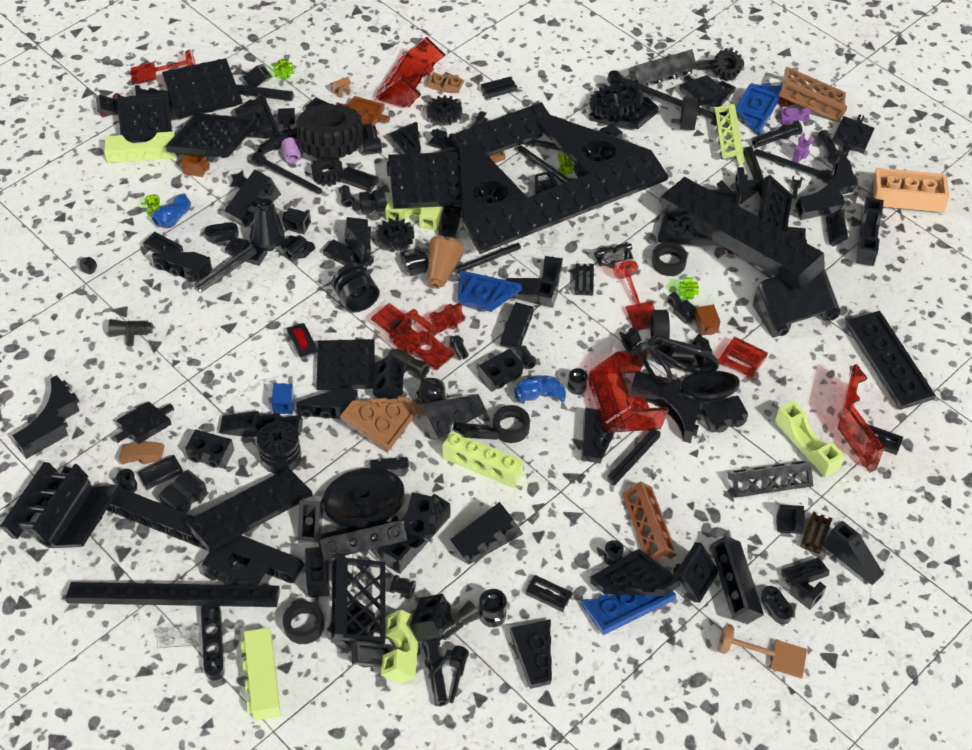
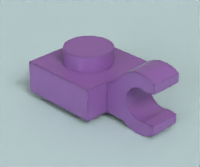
[780,108,811,125]
[792,133,813,163]

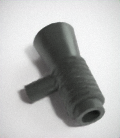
[108,319,153,347]
[388,348,430,380]
[437,600,481,641]

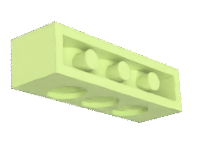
[443,431,524,488]

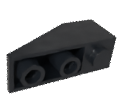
[344,217,371,262]
[152,252,212,283]
[506,278,559,308]
[296,388,359,419]
[822,520,884,585]

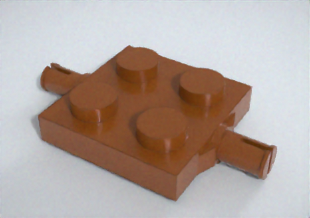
[336,96,390,127]

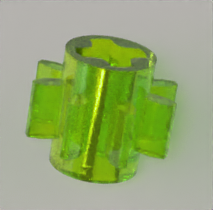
[273,59,294,80]
[678,277,699,300]

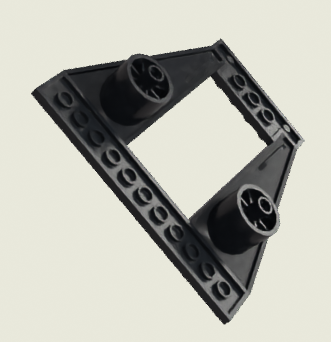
[451,102,669,254]

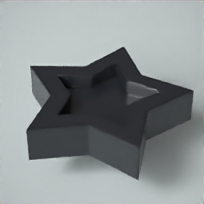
[231,170,247,188]

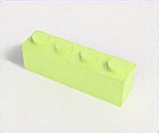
[241,627,281,721]

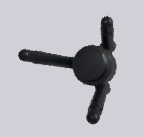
[428,645,469,704]

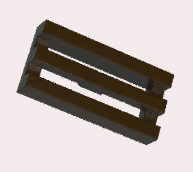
[800,511,833,554]

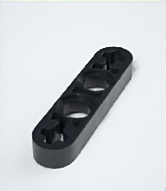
[201,606,225,681]

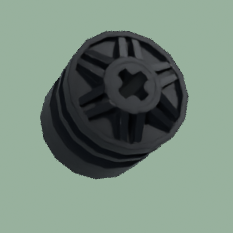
[332,263,380,313]
[257,421,302,474]

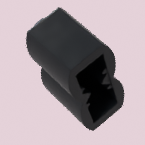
[702,396,748,433]
[158,469,207,513]

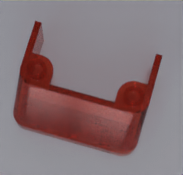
[375,37,446,108]
[588,350,669,433]

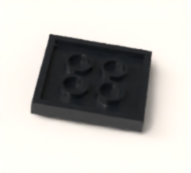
[117,92,173,143]
[316,339,375,390]

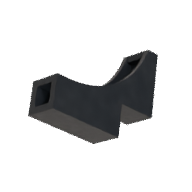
[795,154,858,220]
[630,371,703,443]
[12,375,80,459]

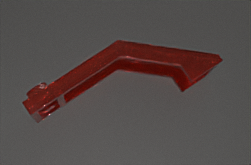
[837,364,885,473]

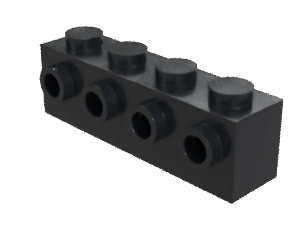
[628,49,697,87]
[710,536,764,624]

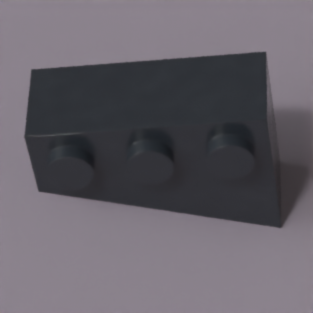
[224,169,281,227]
[413,394,487,439]
[450,502,523,564]

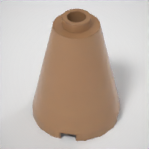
[427,236,464,289]

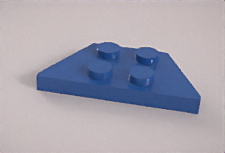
[736,83,782,136]
[458,270,523,312]

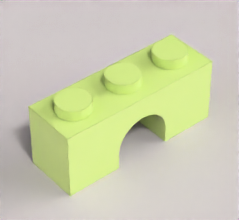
[385,194,443,231]
[381,609,418,684]

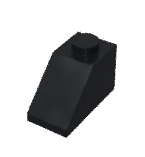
[298,495,324,542]

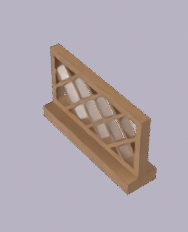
[779,67,847,122]

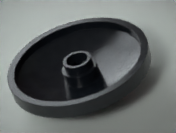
[323,468,405,528]

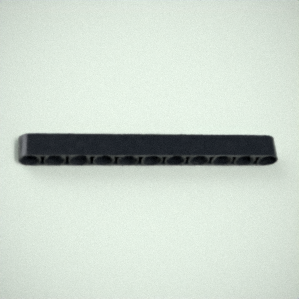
[107,484,304,583]

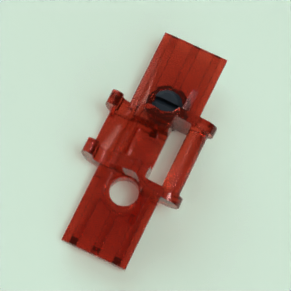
[371,303,455,371]

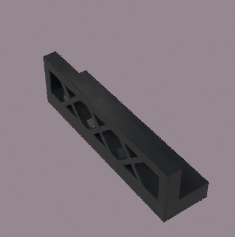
[728,460,814,498]

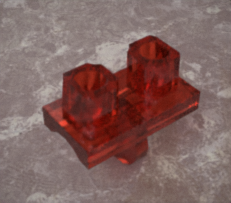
[429,303,465,334]

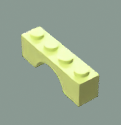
[105,132,177,163]
[775,400,845,477]

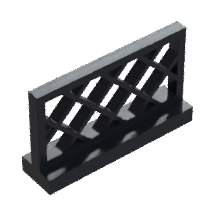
[331,554,385,644]

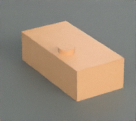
[872,168,949,212]

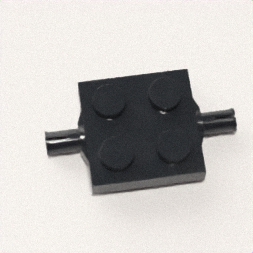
[680,75,726,107]
[832,114,875,156]
[113,401,174,444]

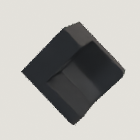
[243,64,272,87]
[541,256,563,287]
[776,504,805,534]
[790,582,827,610]

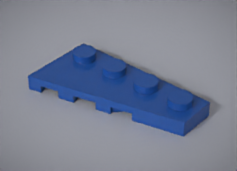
[581,591,676,635]

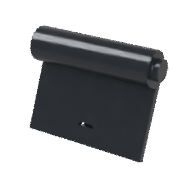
[36,479,121,548]

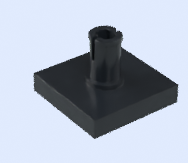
[673,542,718,603]

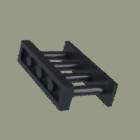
[0,462,89,542]
[316,515,407,561]

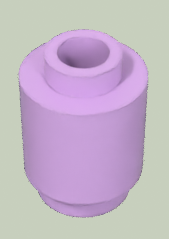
[281,137,301,163]

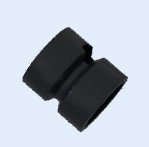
[359,189,387,215]
[479,589,507,628]

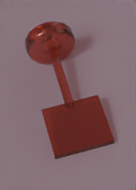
[131,49,196,85]
[613,260,655,330]

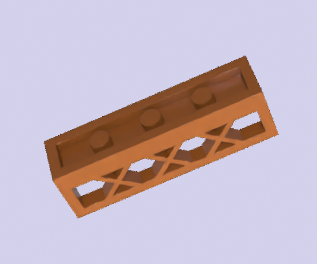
[622,481,677,560]

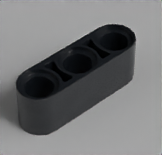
[500,302,534,350]

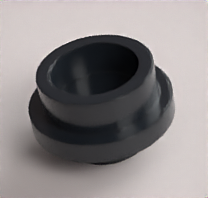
[79,257,97,274]

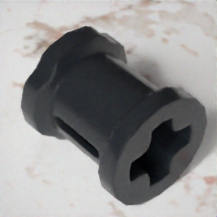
[116,469,138,493]
[604,540,624,566]
[390,575,416,599]

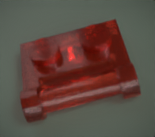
[718,336,768,380]

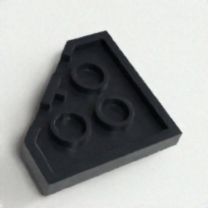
[590,549,680,596]

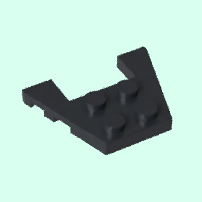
[589,96,659,129]

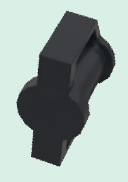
[280,235,315,261]
[400,248,428,276]

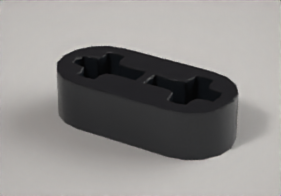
[204,222,239,243]
[761,586,793,625]

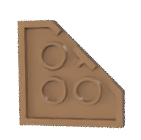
[340,397,417,453]

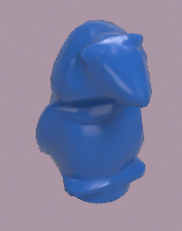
[151,193,191,228]
[514,375,566,404]

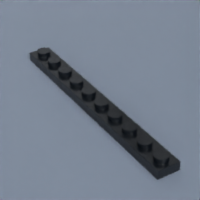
[65,582,280,607]

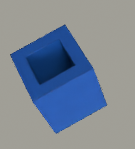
[272,383,294,414]

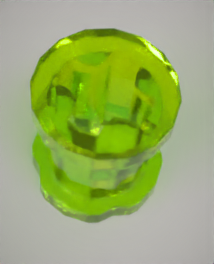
[557,152,574,175]
[144,194,160,217]

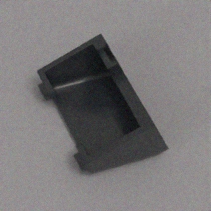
[752,269,840,338]

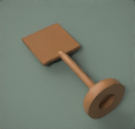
[718,623,807,679]

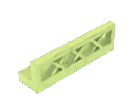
[715,103,745,164]

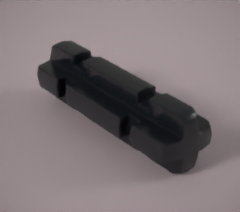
[370,457,409,470]

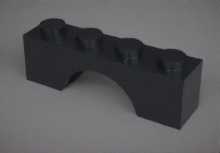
[856,197,884,266]
[382,493,451,574]

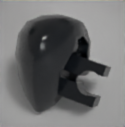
[416,378,446,402]

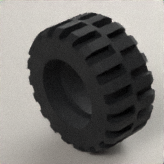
[296,104,363,159]

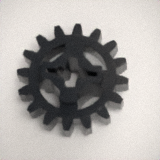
[426,95,462,126]
[376,217,415,252]

